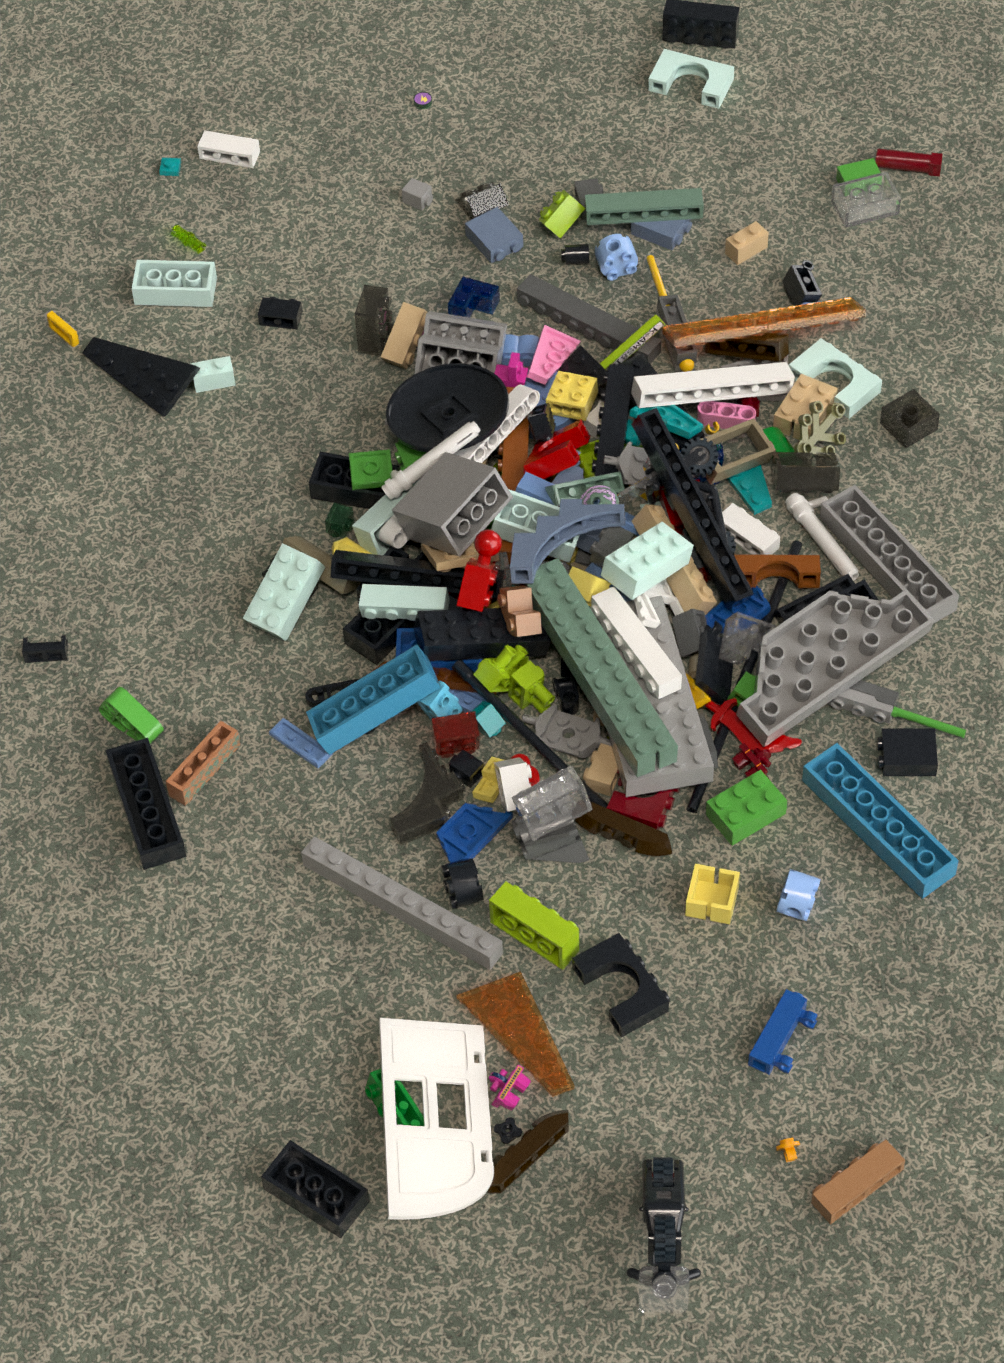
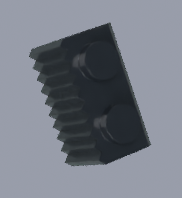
[258,297,303,330]
[527,403,556,442]

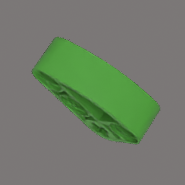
[99,687,164,744]

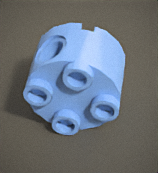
[595,234,638,281]
[776,869,821,921]

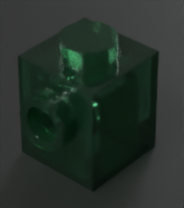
[325,503,355,538]

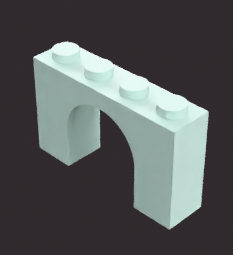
[649,49,734,109]
[789,338,882,419]

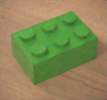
[706,770,787,846]

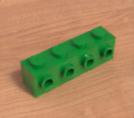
[365,1069,424,1126]

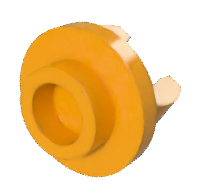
[776,1138,800,1162]

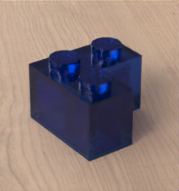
[448,276,500,318]

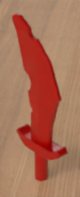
[704,698,802,753]

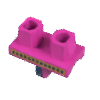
[489,1064,531,1111]

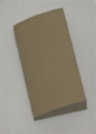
[283,536,361,594]

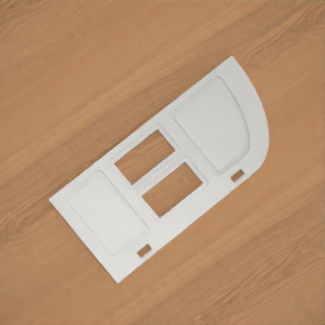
[379,1018,494,1220]

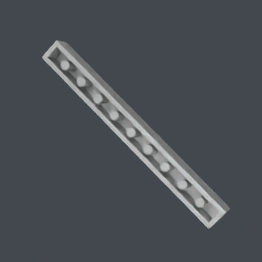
[301,836,503,970]

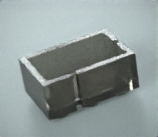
[355,285,394,356]
[772,452,840,493]

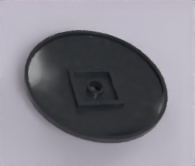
[386,363,509,452]

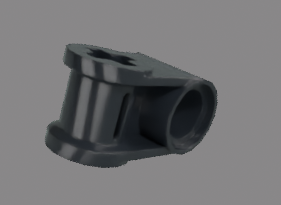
[552,674,579,715]

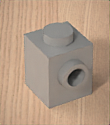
[402,178,433,210]

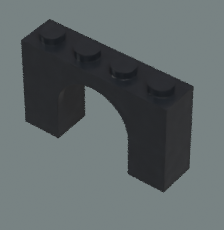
[572,933,670,1038]

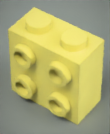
[546,371,598,421]

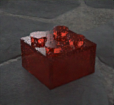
[431,711,480,758]

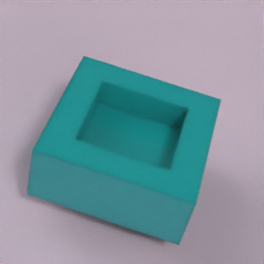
[159,157,181,176]

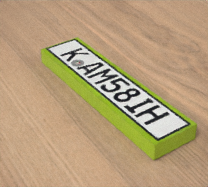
[600,315,666,370]

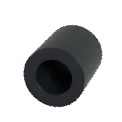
[561,244,589,265]

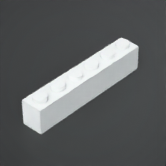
[590,587,682,699]

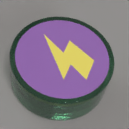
[414,92,432,109]

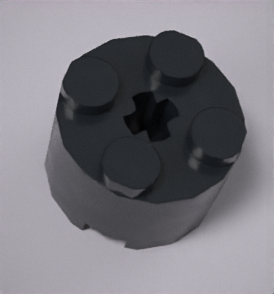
[441,858,484,909]

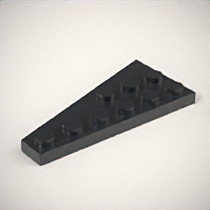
[82,337,200,417]

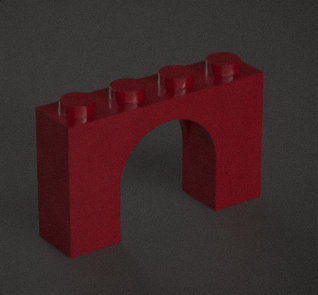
[607,787,681,830]

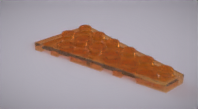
[456,971,575,1097]

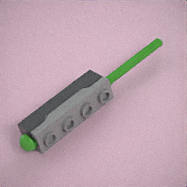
[827,680,966,738]

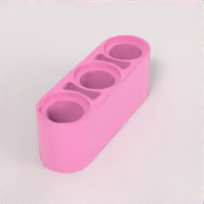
[697,401,756,429]

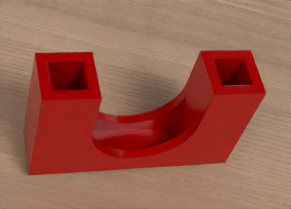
[523,419,591,479]

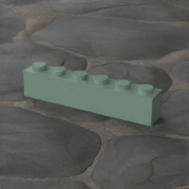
[585,188,704,225]

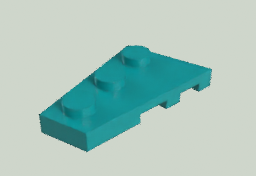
[629,405,703,439]
[726,465,772,515]

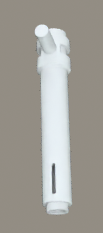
[382,421,481,500]
[785,493,859,581]

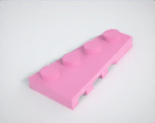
[527,325,581,385]

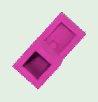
[494,352,529,387]

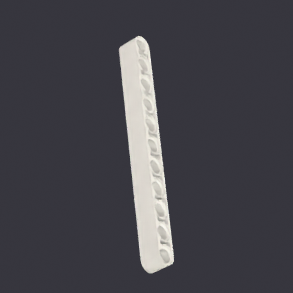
[379,384,540,549]

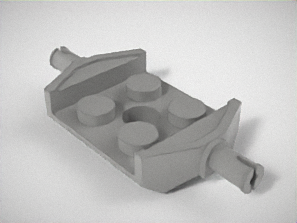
[603,442,695,490]
[522,704,611,758]

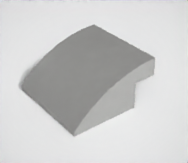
[415,311,507,374]

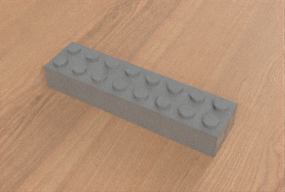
[820,485,959,624]

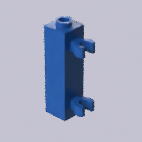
[748,989,818,1075]

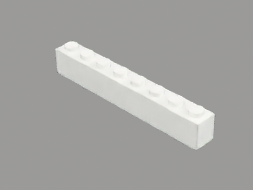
[631,362,795,408]

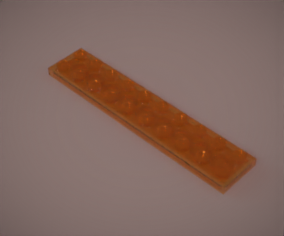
[662,297,866,348]

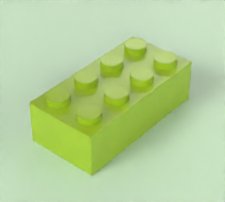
[489,881,579,970]

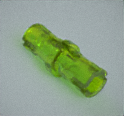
[171,224,206,254]

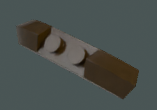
[570,800,673,856]
[487,1110,569,1194]

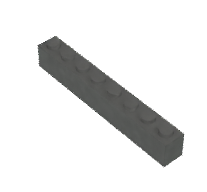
[517,274,661,364]

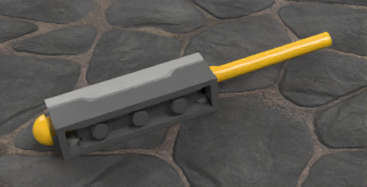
[646,255,697,372]

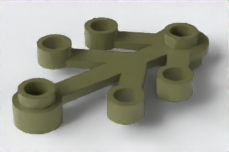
[794,401,846,460]

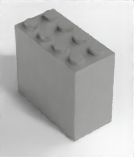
[392,452,513,557]

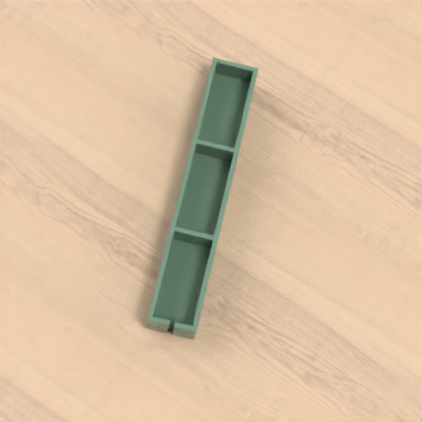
[519,558,678,778]

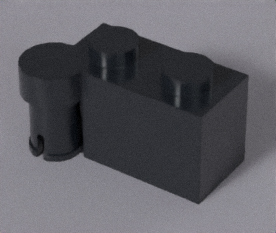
[782,260,822,311]

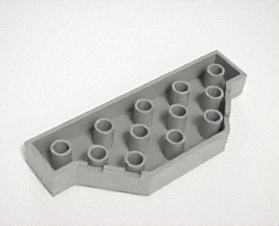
[736,589,934,747]

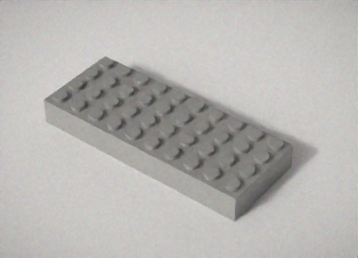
[597,596,714,797]

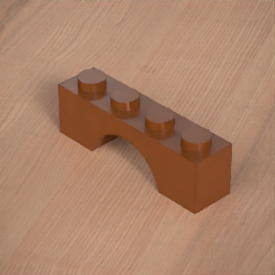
[734,555,821,588]

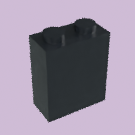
[877,728,938,776]

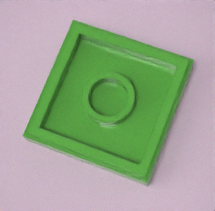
[349,449,392,490]

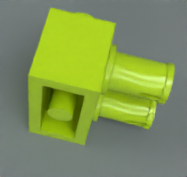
[539,189,586,238]
[473,645,528,692]
[508,661,555,713]

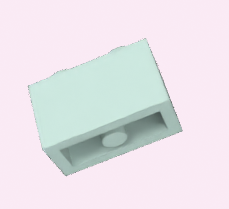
[190,356,235,393]

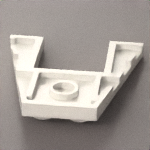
[634,579,684,629]

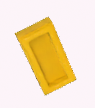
[47,311,79,347]

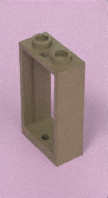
[698,418,776,484]

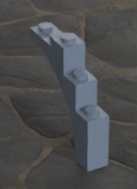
[510,499,625,584]

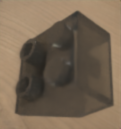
[455,182,509,220]

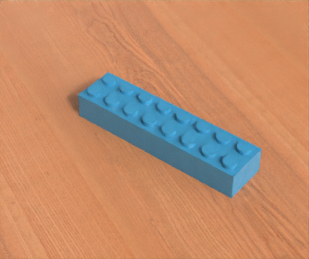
[802,743,959,899]

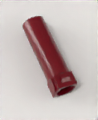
[876,148,943,177]

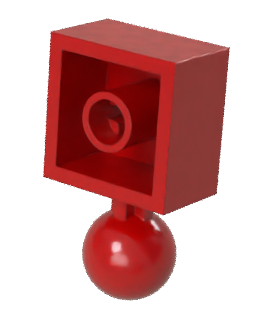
[457,529,502,612]

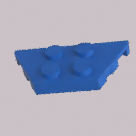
[705,586,771,636]
[436,803,513,863]

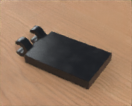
[695,621,736,705]

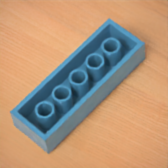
[306,645,441,755]

